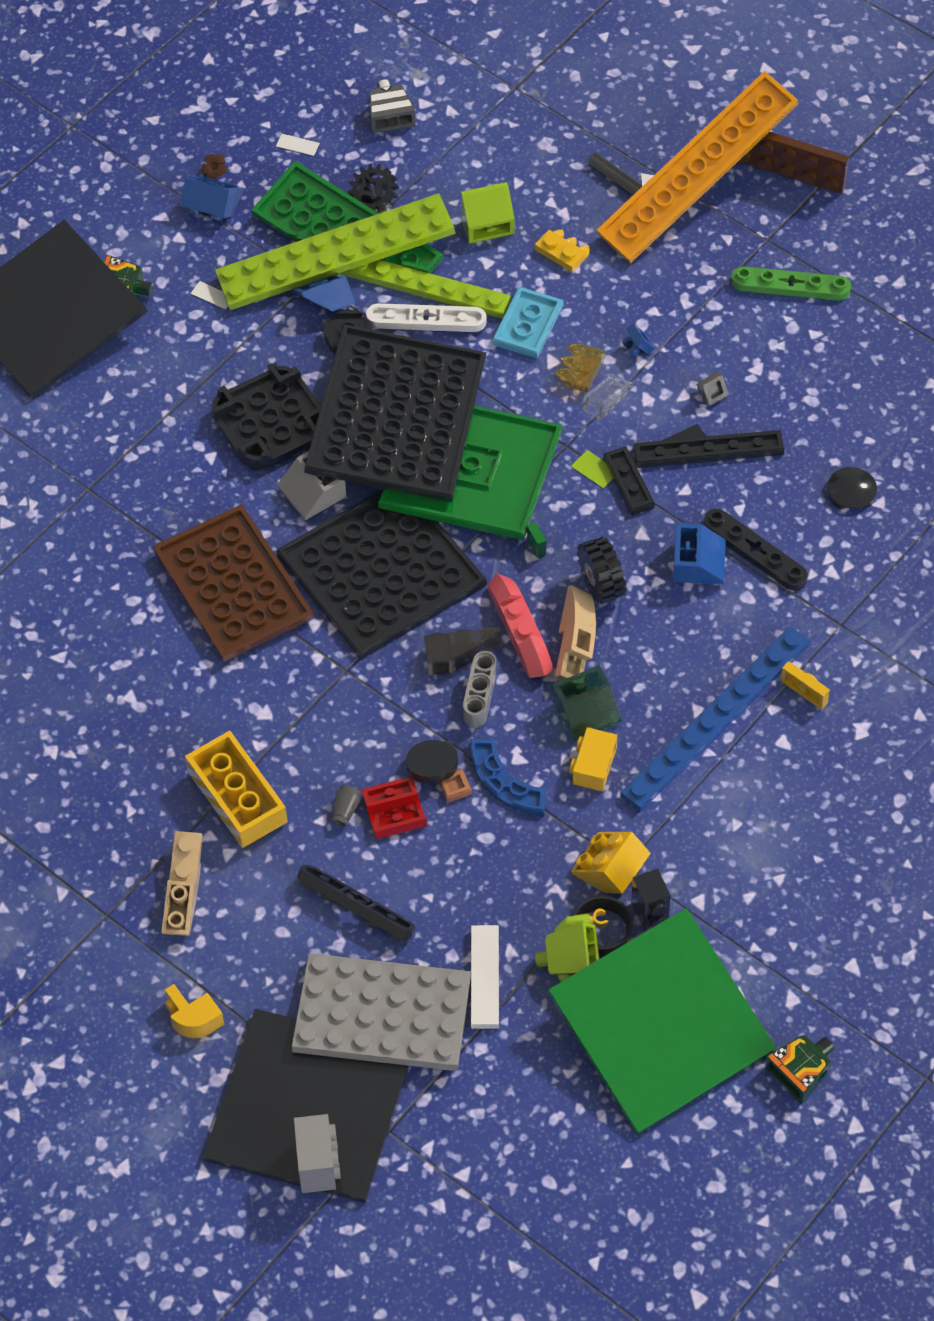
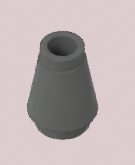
[332,785,361,827]

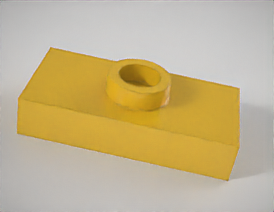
[781,661,830,710]

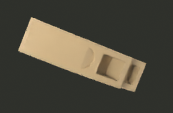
[555,585,596,686]
[162,831,203,936]

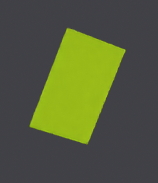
[571,450,613,488]

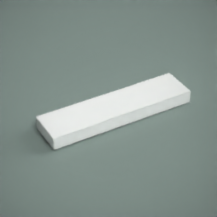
[471,925,499,1029]

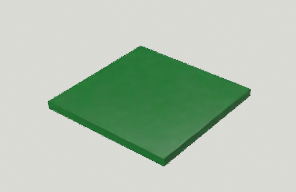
[378,406,563,541]
[547,908,776,1134]

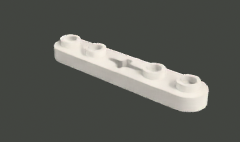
[366,304,487,332]

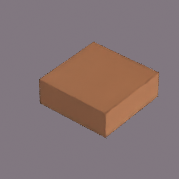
[439,769,472,803]

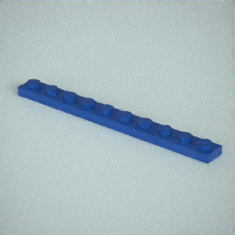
[620,626,810,812]

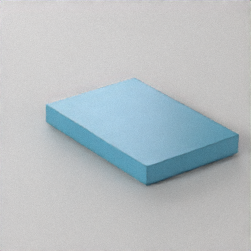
[492,287,564,359]

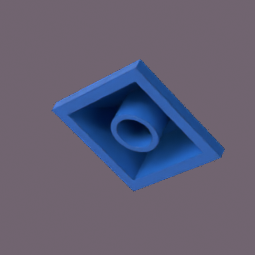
[291,274,355,312]

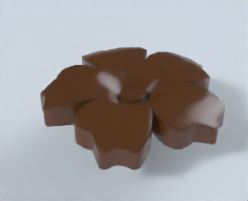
[201,153,228,180]

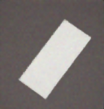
[276,134,320,156]
[190,281,228,309]

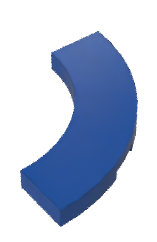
[470,738,546,816]

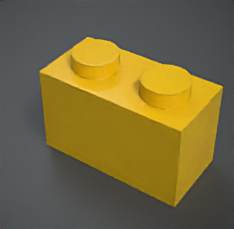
[569,727,618,792]

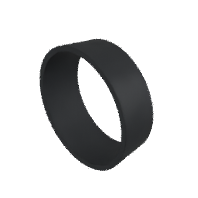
[573,896,632,956]

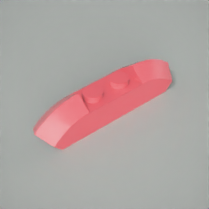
[487,573,554,678]

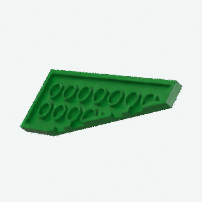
[251,161,444,274]

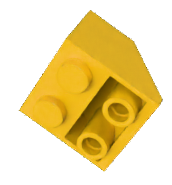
[571,832,651,894]

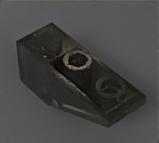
[424,627,502,675]

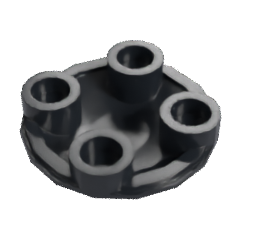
[827,467,877,509]

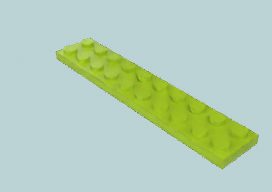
[215,193,456,311]

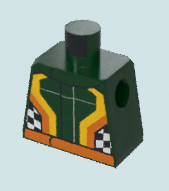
[104,255,154,298]
[765,1035,835,1105]

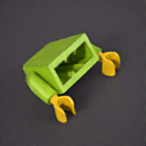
[535,909,608,982]

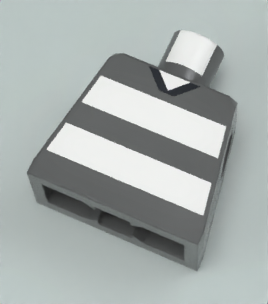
[370,80,416,133]

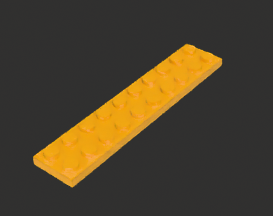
[596,71,799,264]

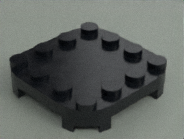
[211,362,321,471]

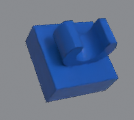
[622,323,655,356]

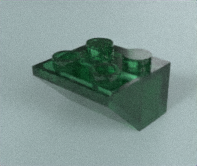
[552,665,622,741]

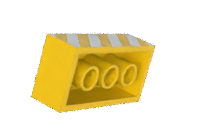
[185,731,288,849]

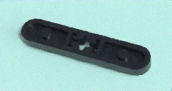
[704,509,808,591]
[297,865,416,941]

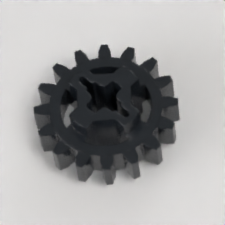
[348,164,399,213]

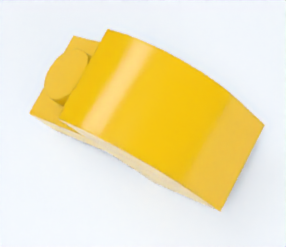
[164,984,225,1038]

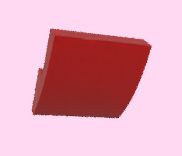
[361,777,427,839]

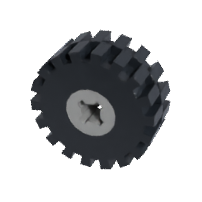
[577,536,627,605]

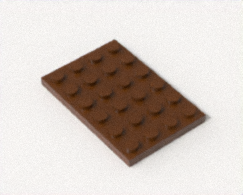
[153,504,314,662]

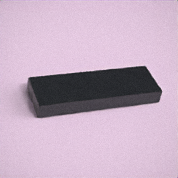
[603,446,655,516]

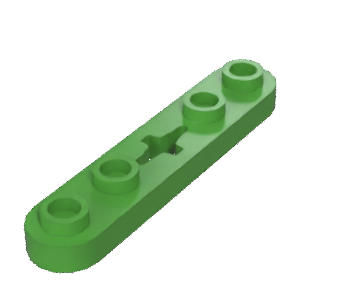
[731,267,852,301]

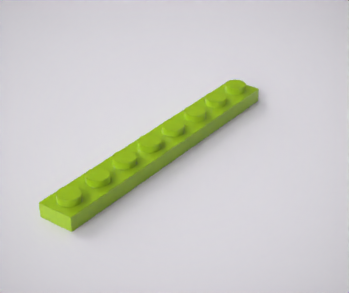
[339,260,511,319]

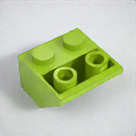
[461,182,515,244]

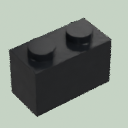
[631,869,671,929]

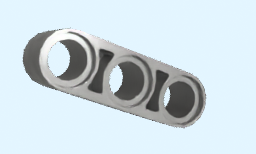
[463,651,496,728]

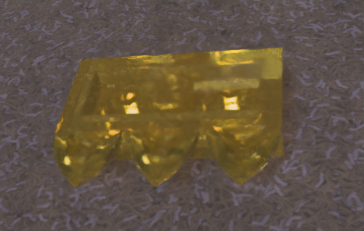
[555,343,606,393]

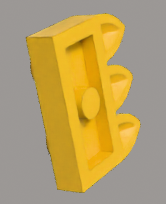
[535,230,590,273]

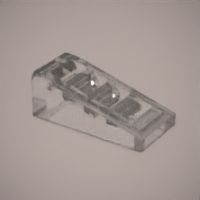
[582,373,633,420]

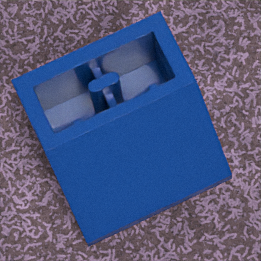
[673,523,726,585]

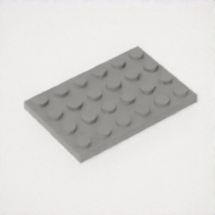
[292,953,471,1071]

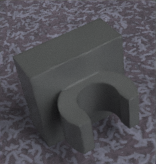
[696,372,729,406]

